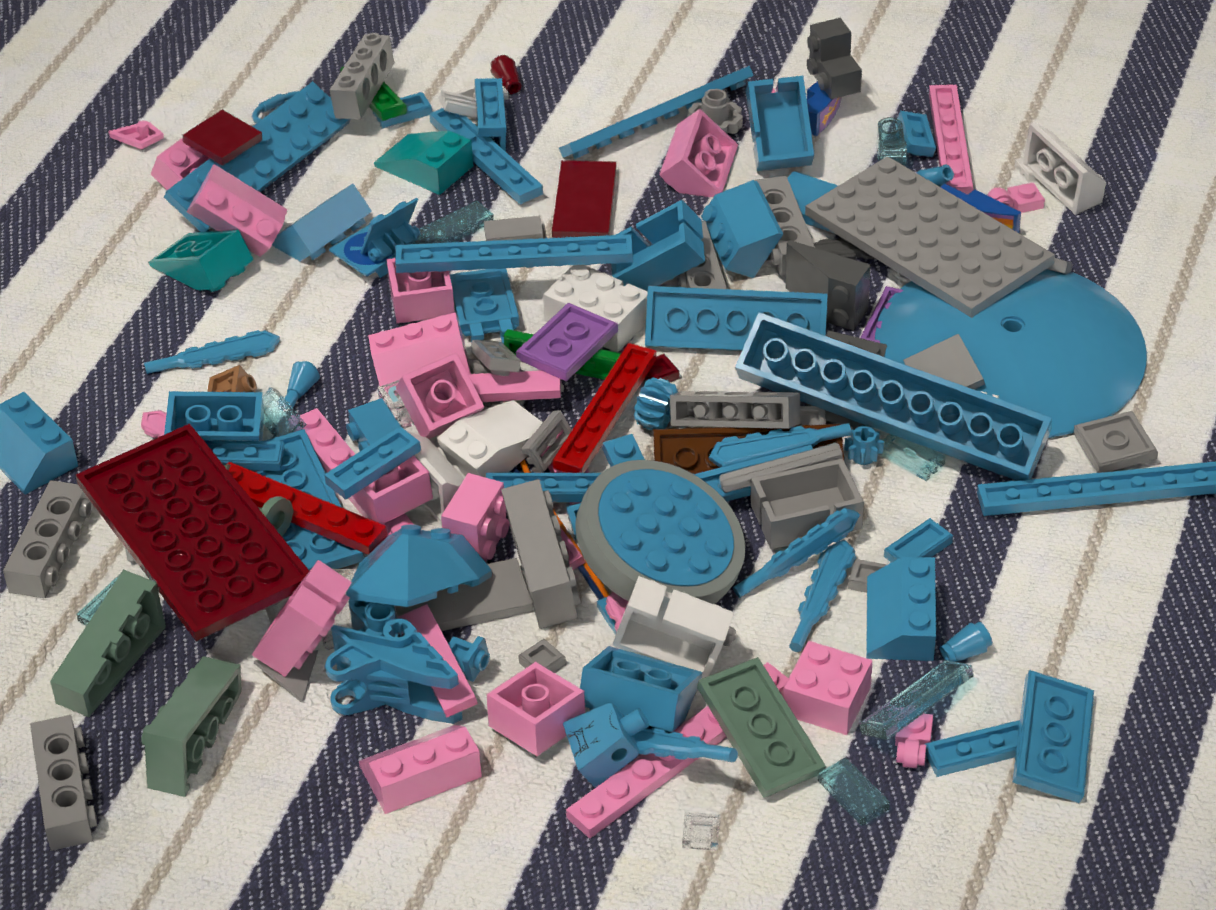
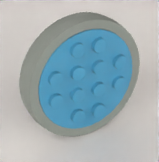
[576,460,745,604]

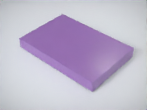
[516,302,618,381]

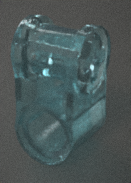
[877,117,907,166]

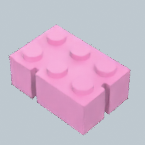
[252,560,352,677]

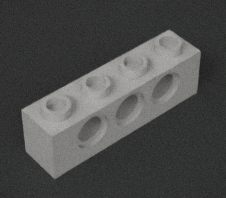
[330,33,394,120]
[754,176,815,276]
[678,221,727,289]
[670,391,801,429]
[3,480,92,598]
[30,715,98,851]

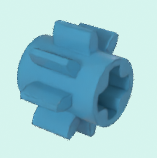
[844,426,884,465]

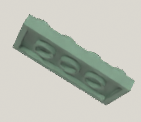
[697,657,826,798]

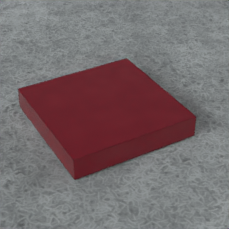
[182,109,263,166]

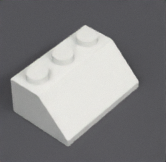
[1023,122,1106,215]
[407,431,464,525]

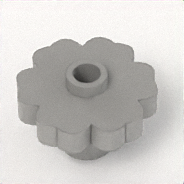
[688,89,743,134]

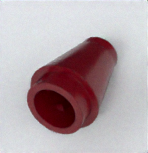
[490,55,522,94]

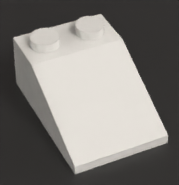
[437,400,543,478]

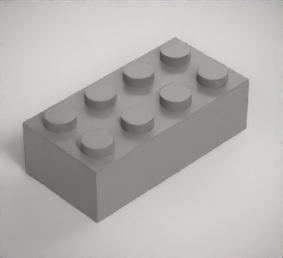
[501,479,581,629]

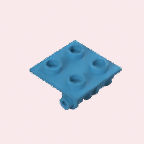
[360,197,420,261]

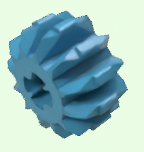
[634,377,678,431]

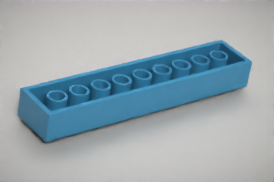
[735,312,1052,481]

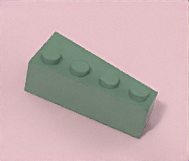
[50,569,166,717]
[141,656,241,797]

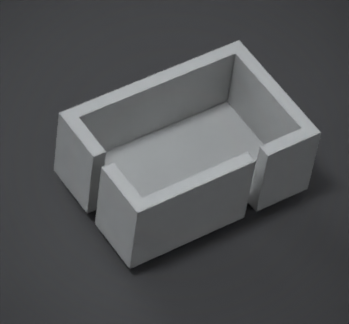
[751,458,864,549]

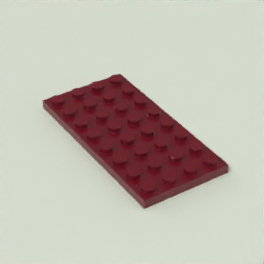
[75,423,309,641]

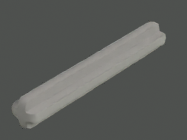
[719,443,843,493]

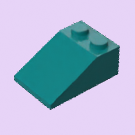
[374,131,473,195]
[148,230,254,292]

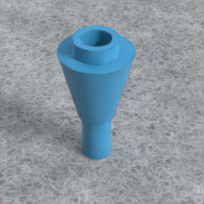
[280,361,320,413]

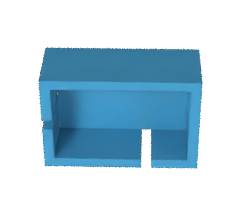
[746,76,814,172]
[611,200,705,291]

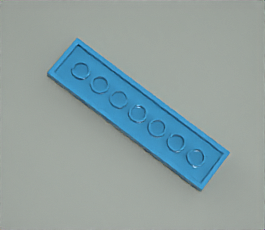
[164,81,351,232]

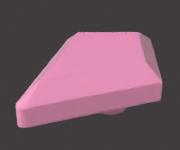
[109,121,164,149]

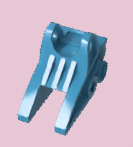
[325,599,462,724]

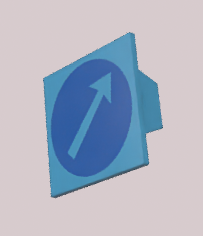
[329,225,396,278]

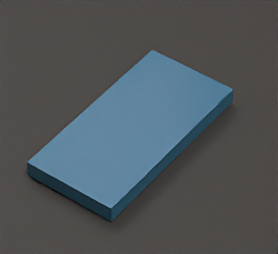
[1012,670,1094,803]

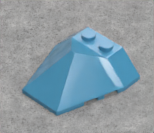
[346,524,492,607]

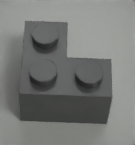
[806,18,862,99]

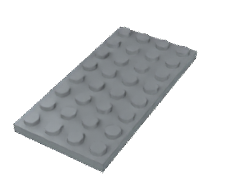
[805,156,1055,318]

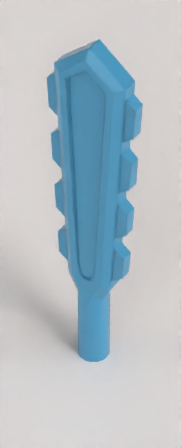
[144,330,280,374]
[709,423,851,468]
[733,508,860,598]
[789,540,856,652]
[634,728,738,762]

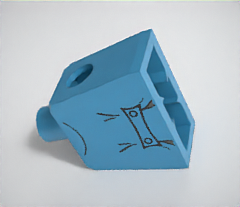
[563,703,649,788]

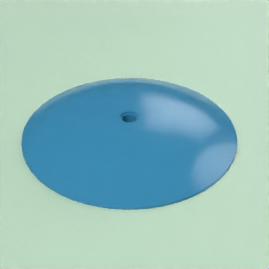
[875,269,1147,438]

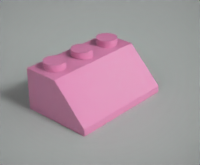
[659,109,738,198]
[186,164,287,257]
[368,312,471,401]
[359,725,482,814]

